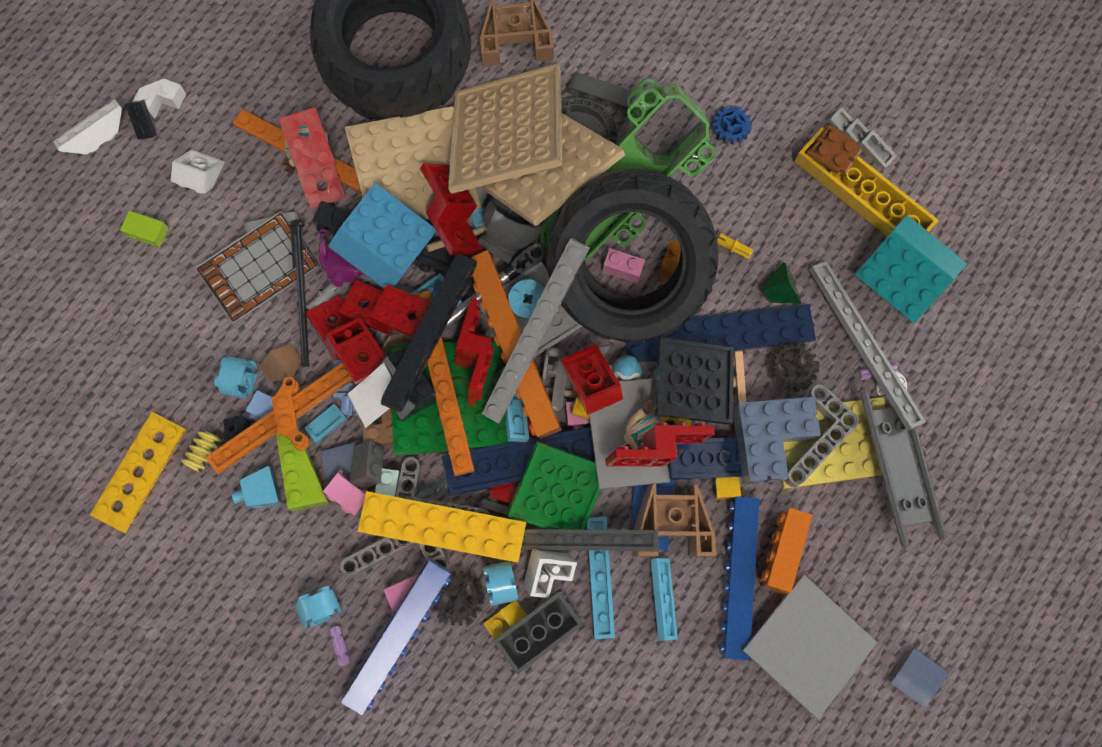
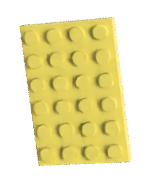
[782,397,886,489]

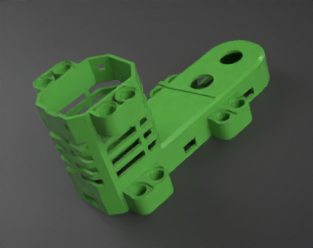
[541,77,715,261]

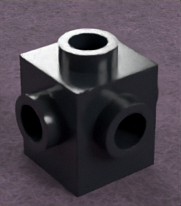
[223,415,251,442]

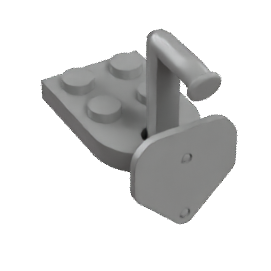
[542,348,612,412]

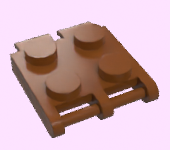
[807,124,862,175]

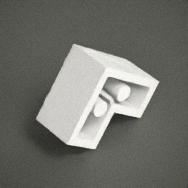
[523,549,577,598]

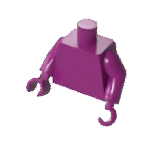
[318,229,364,287]

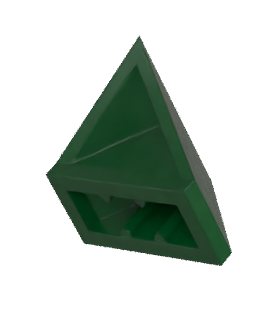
[761,262,802,304]

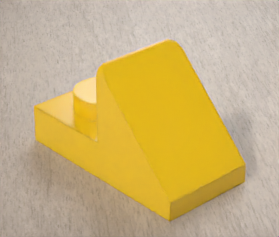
[484,600,527,640]

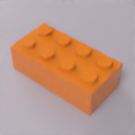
[759,507,813,595]

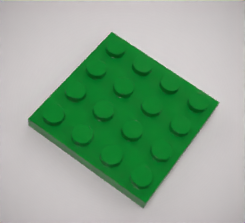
[506,441,601,530]

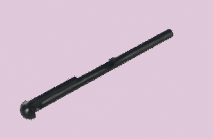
[290,219,309,368]

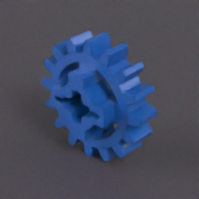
[712,105,752,145]

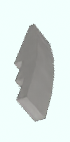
[827,107,897,169]

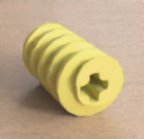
[181,430,222,473]

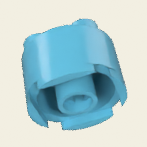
[508,279,545,319]
[214,356,257,399]
[483,561,519,606]
[295,586,342,629]

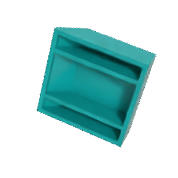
[855,215,968,323]

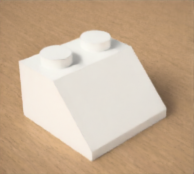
[171,150,225,194]

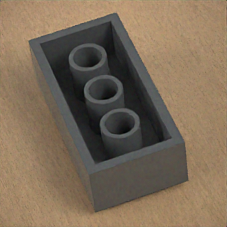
[494,592,583,675]

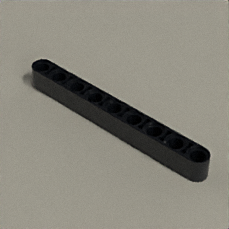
[381,253,477,413]

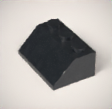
[374,348,436,422]

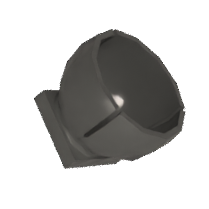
[479,197,545,263]

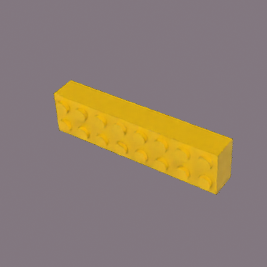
[794,127,939,237]
[358,491,526,562]

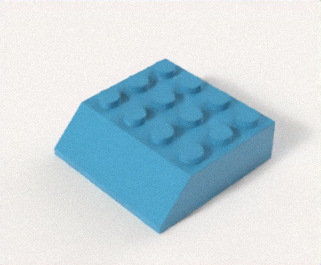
[328,183,436,288]

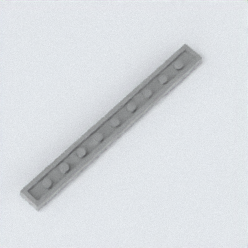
[482,238,589,424]
[809,261,926,431]

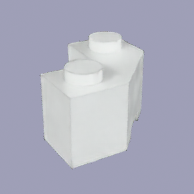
[133,79,186,119]

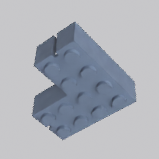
[733,397,821,485]

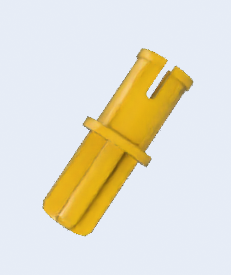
[717,233,753,259]

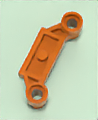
[271,377,310,451]

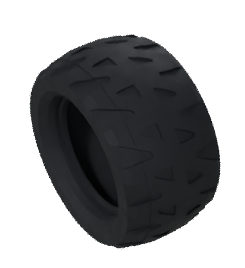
[310,0,471,120]
[546,169,719,343]

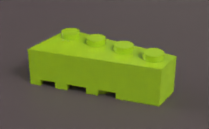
[276,433,331,512]

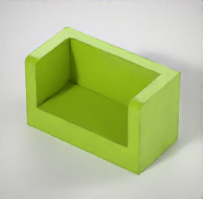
[120,211,169,248]

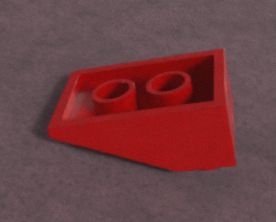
[560,344,623,415]

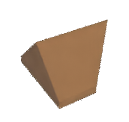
[259,344,301,381]

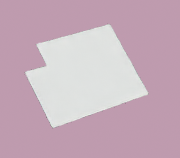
[348,363,392,428]

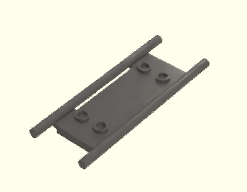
[860,387,947,547]

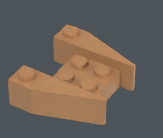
[480,0,554,66]
[632,484,716,558]

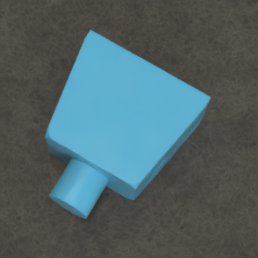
[232,466,282,509]

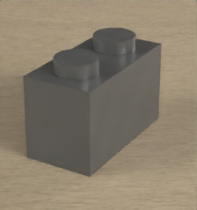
[350,440,384,489]

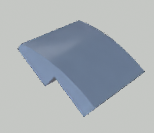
[320,441,360,483]
[890,647,948,708]

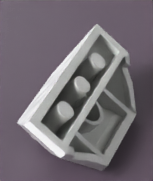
[53,99,122,154]

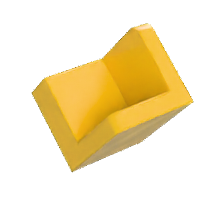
[715,477,741,500]

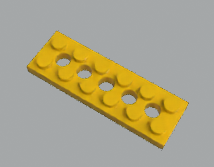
[90,412,186,533]

